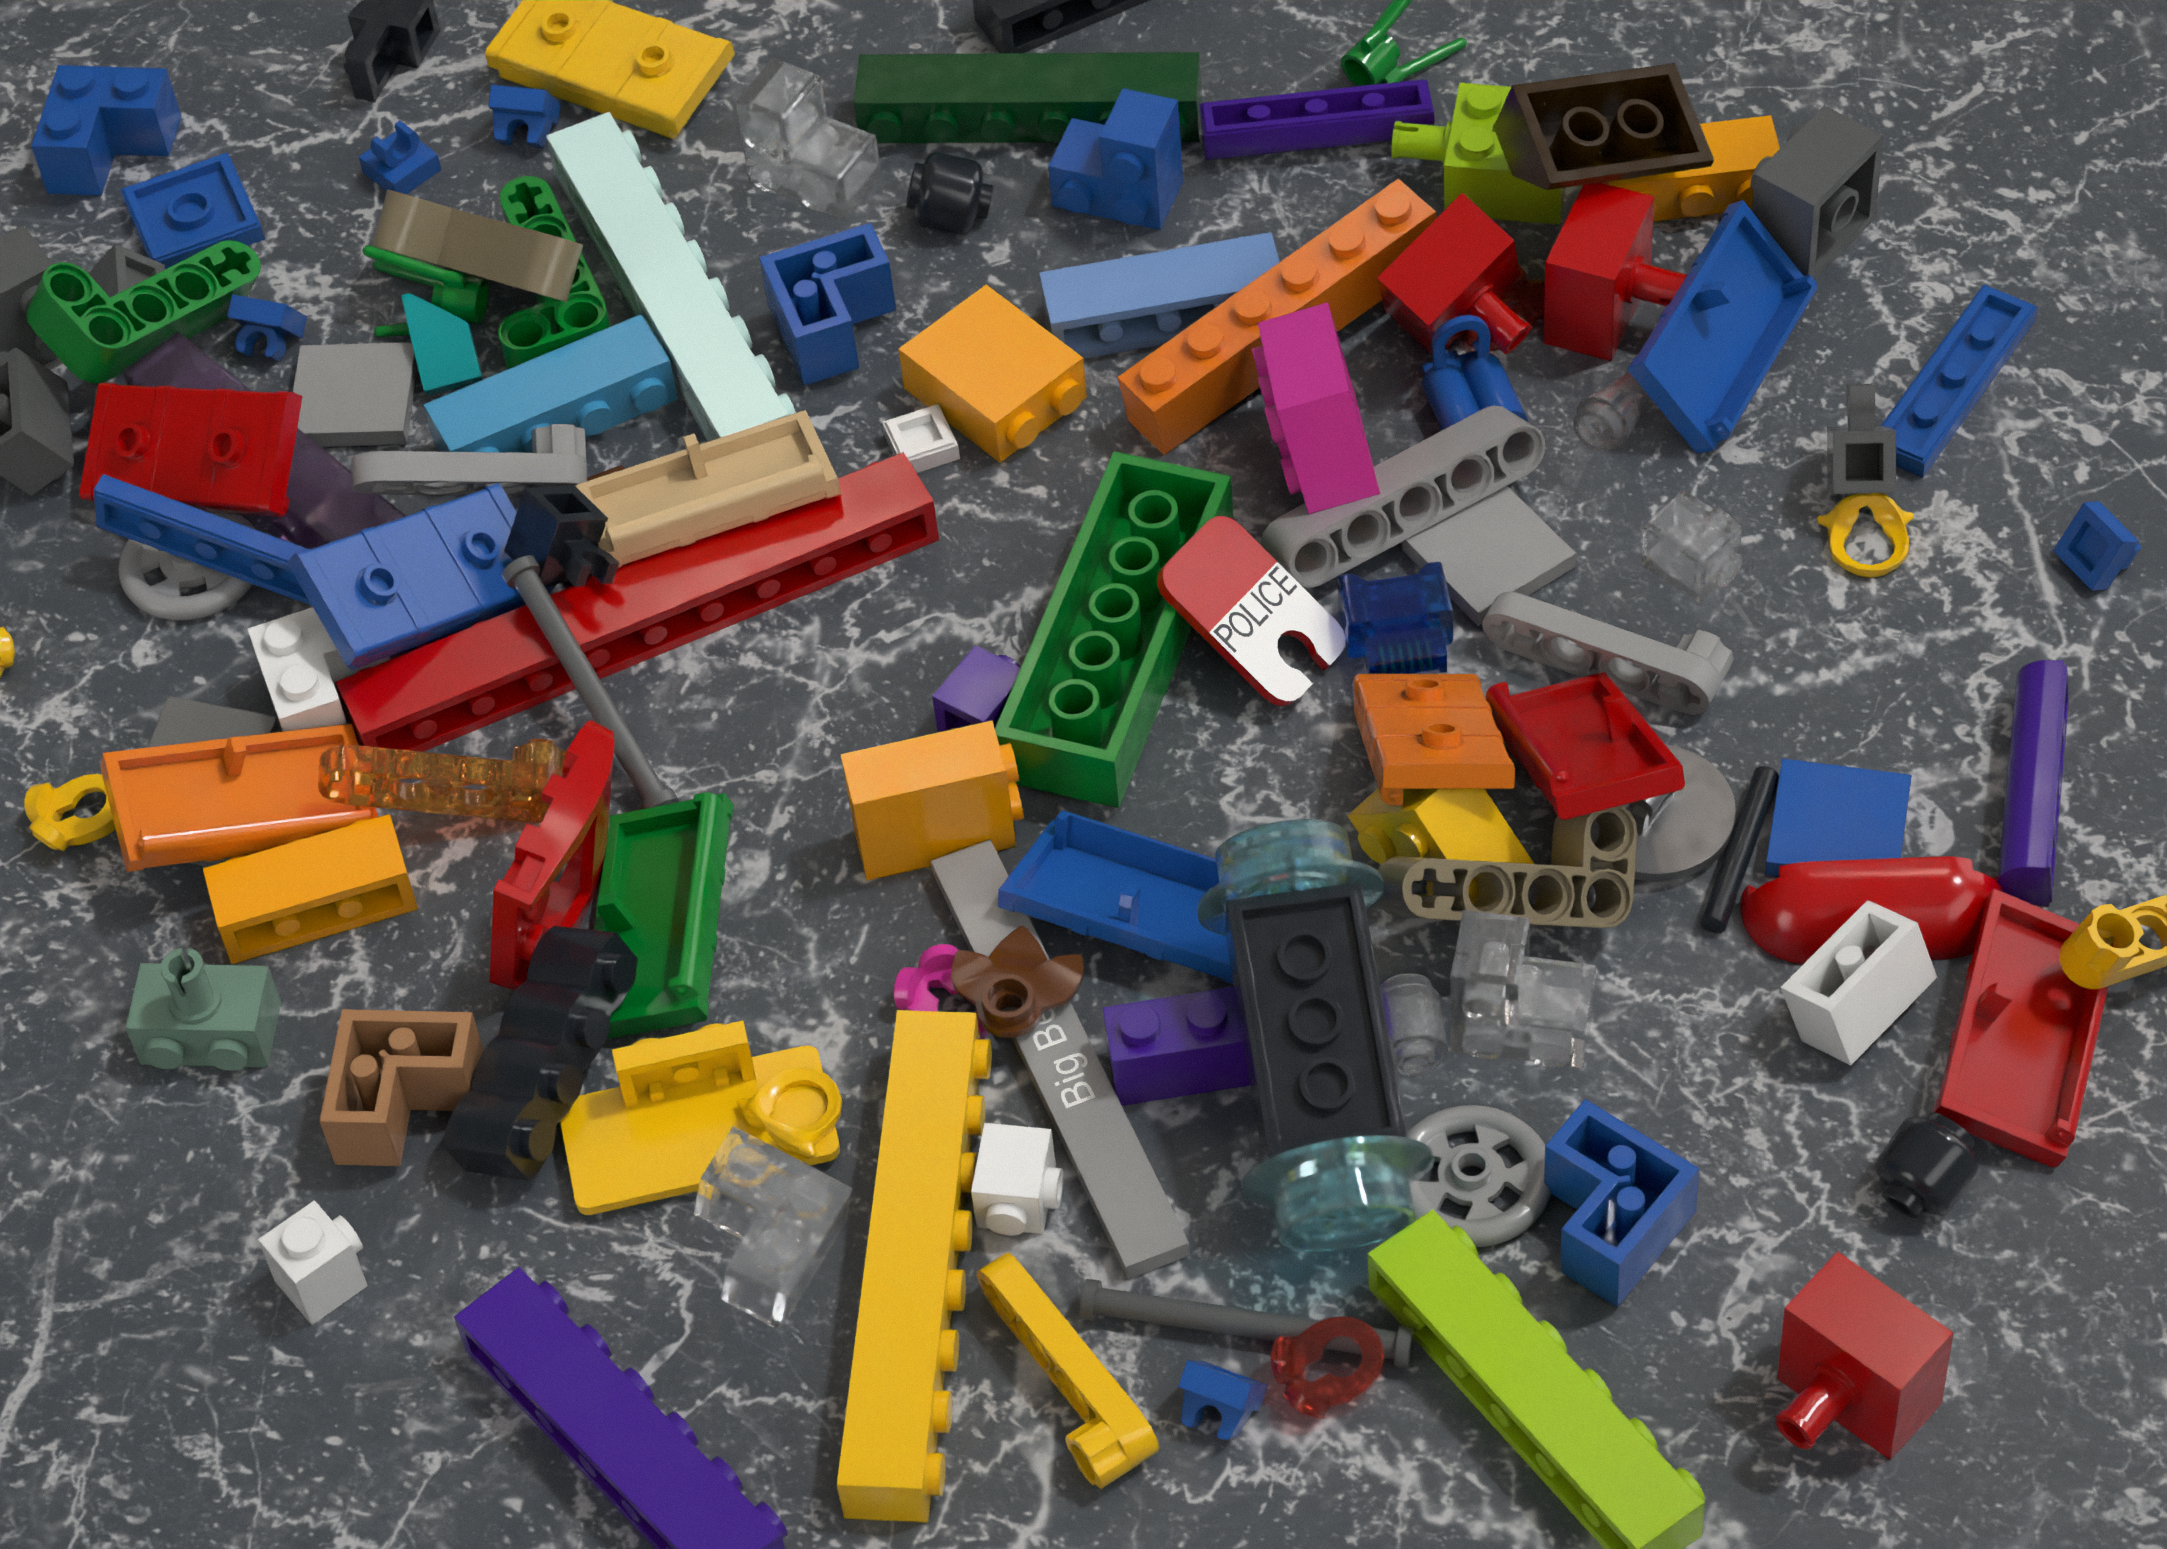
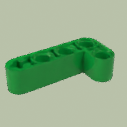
[498,176,610,370]
[26,240,261,383]

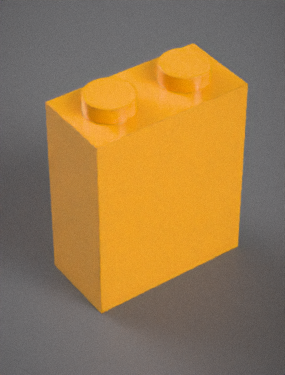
[898,285,1087,463]
[840,721,1024,881]

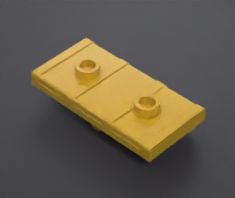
[485,0,735,139]

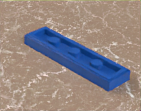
[1881,284,2038,478]
[93,474,312,606]

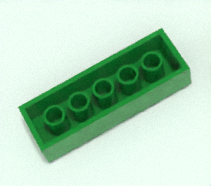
[995,451,1234,808]

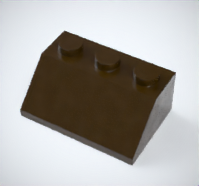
[1494,63,1714,190]

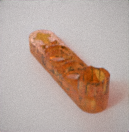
[318,739,567,823]

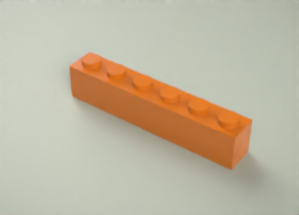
[1117,179,1437,455]

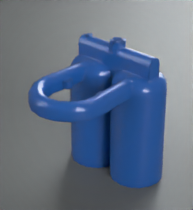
[1421,315,1528,431]

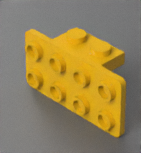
[560,1021,840,1215]

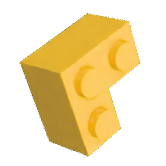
[1347,788,1534,905]

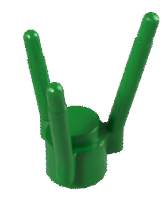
[1341,0,1467,86]
[362,245,489,337]

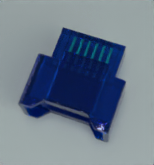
[1338,562,1453,674]

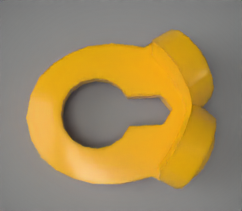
[24,774,116,852]

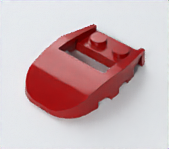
[489,720,615,990]

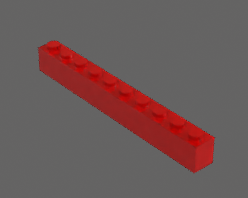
[335,452,939,772]

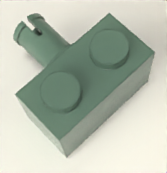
[125,948,281,1071]

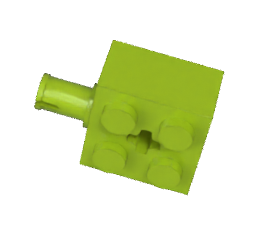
[1392,83,1566,225]

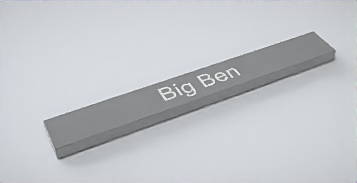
[931,839,1190,1280]

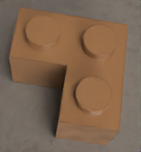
[319,1009,484,1166]

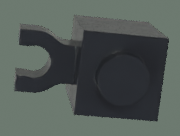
[504,485,619,587]

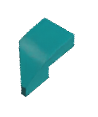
[401,293,484,396]

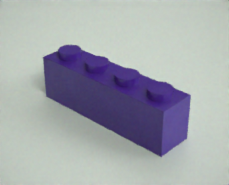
[1102,986,1250,1106]

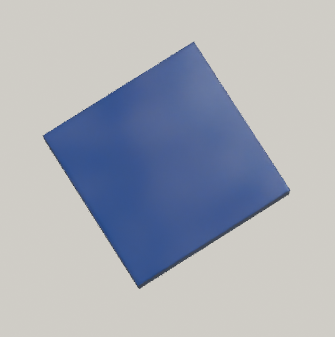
[120,152,265,269]
[1765,758,1912,877]

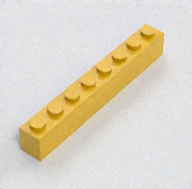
[837,1010,992,1522]

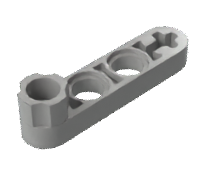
[351,424,587,496]
[1482,592,1734,715]

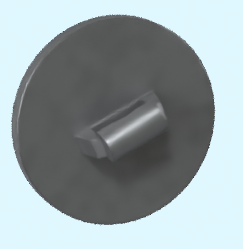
[1590,744,1736,881]

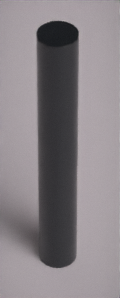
[1701,766,1779,933]

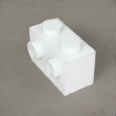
[1780,900,1937,1065]

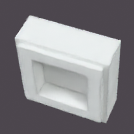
[882,404,960,473]

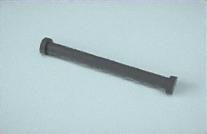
[502,555,679,810]
[1080,1279,1415,1369]

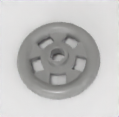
[119,512,255,620]
[1390,1105,1551,1247]

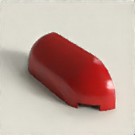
[1740,856,2004,964]

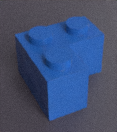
[31,65,182,196]
[1048,88,1184,230]
[759,223,896,386]
[1544,1099,1700,1308]

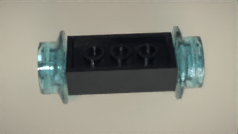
[1197,819,1434,1252]

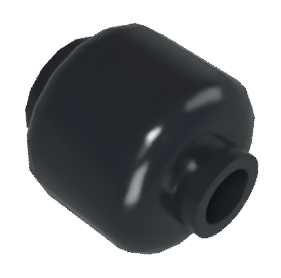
[906,152,993,234]
[1875,1112,1979,1218]

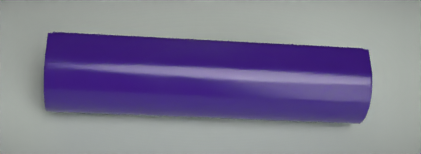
[1199,79,1435,161]
[1997,660,2069,907]

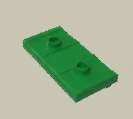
[594,792,734,1039]

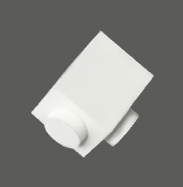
[971,1123,1063,1236]
[258,1200,368,1325]

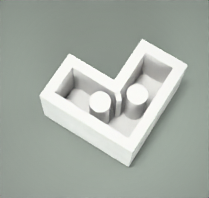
[247,607,390,732]

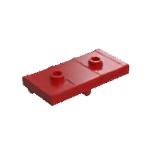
[79,383,303,517]
[1486,672,1685,820]
[1933,888,2114,1167]

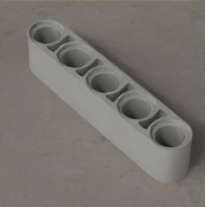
[1260,405,1546,588]

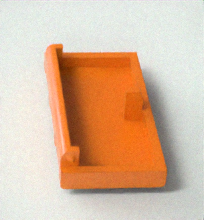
[1353,674,1515,805]
[100,724,378,872]

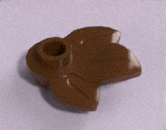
[951,926,1084,1038]

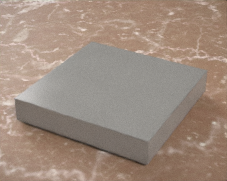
[293,342,418,448]
[1402,486,1576,626]

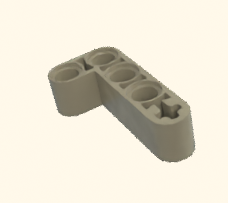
[372,189,583,302]
[1373,805,1637,928]

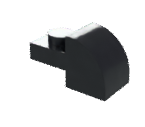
[344,0,441,102]

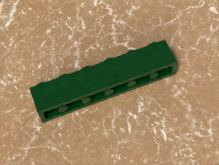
[853,52,1202,144]

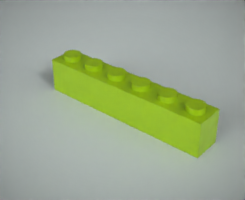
[1367,1209,1705,1549]

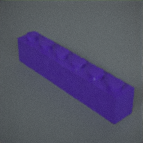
[454,1267,788,1549]

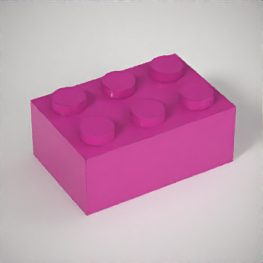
[1252,302,1380,514]

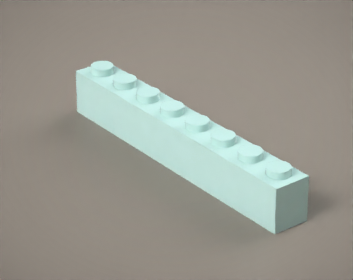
[546,112,796,442]

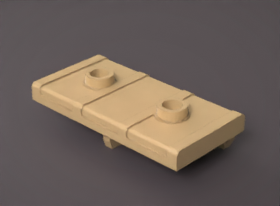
[575,410,842,568]

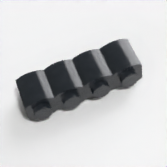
[443,926,638,1181]

